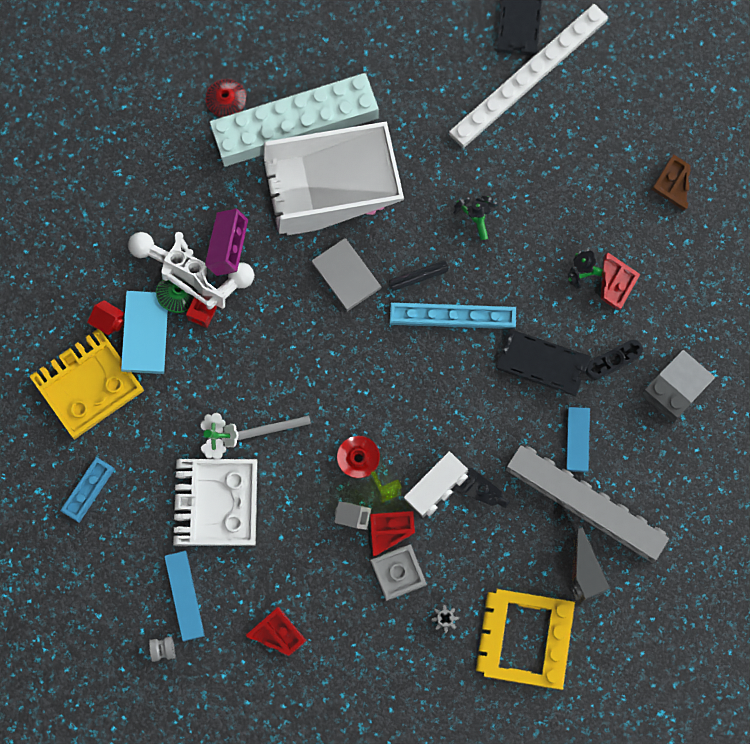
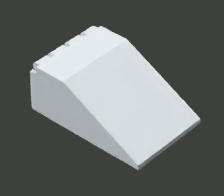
[264,122,404,235]

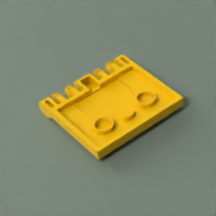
[30,329,144,440]

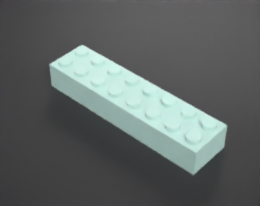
[210,73,379,167]

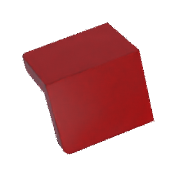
[186,293,217,328]

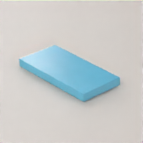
[121,291,168,374]

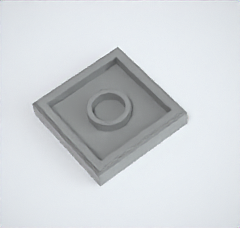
[370,544,427,601]

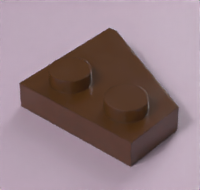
[651,154,691,211]

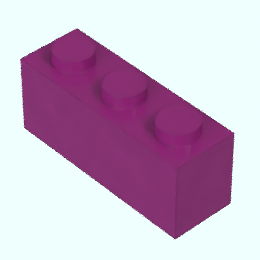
[205,208,248,276]

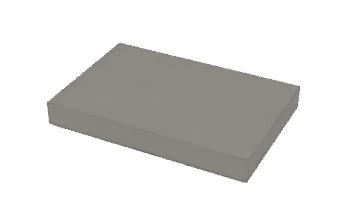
[312,238,381,311]

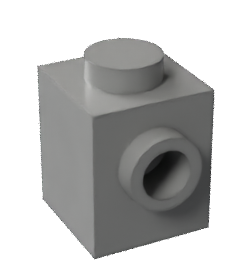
[334,502,371,529]

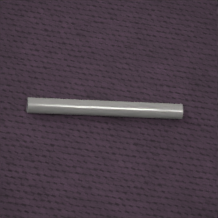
[237,416,311,440]

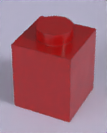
[87,300,125,335]

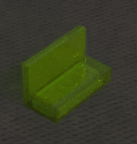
[371,471,402,503]

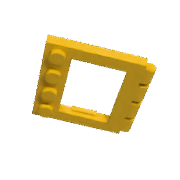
[476,589,575,690]

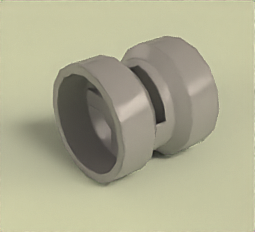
[149,637,175,662]

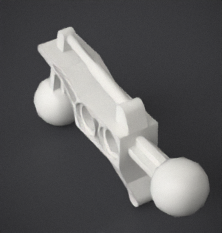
[128,232,255,309]

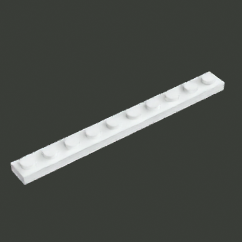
[449,4,608,148]

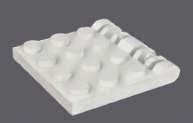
[173,459,258,546]

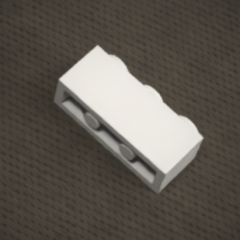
[404,451,468,517]

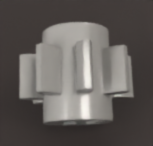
[432,605,459,633]

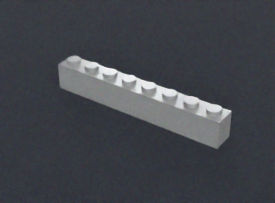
[506,445,670,563]

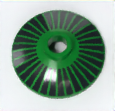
[156,278,198,313]

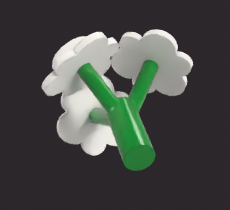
[201,413,238,459]

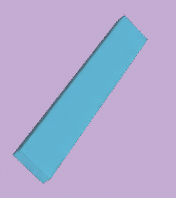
[390,303,516,329]

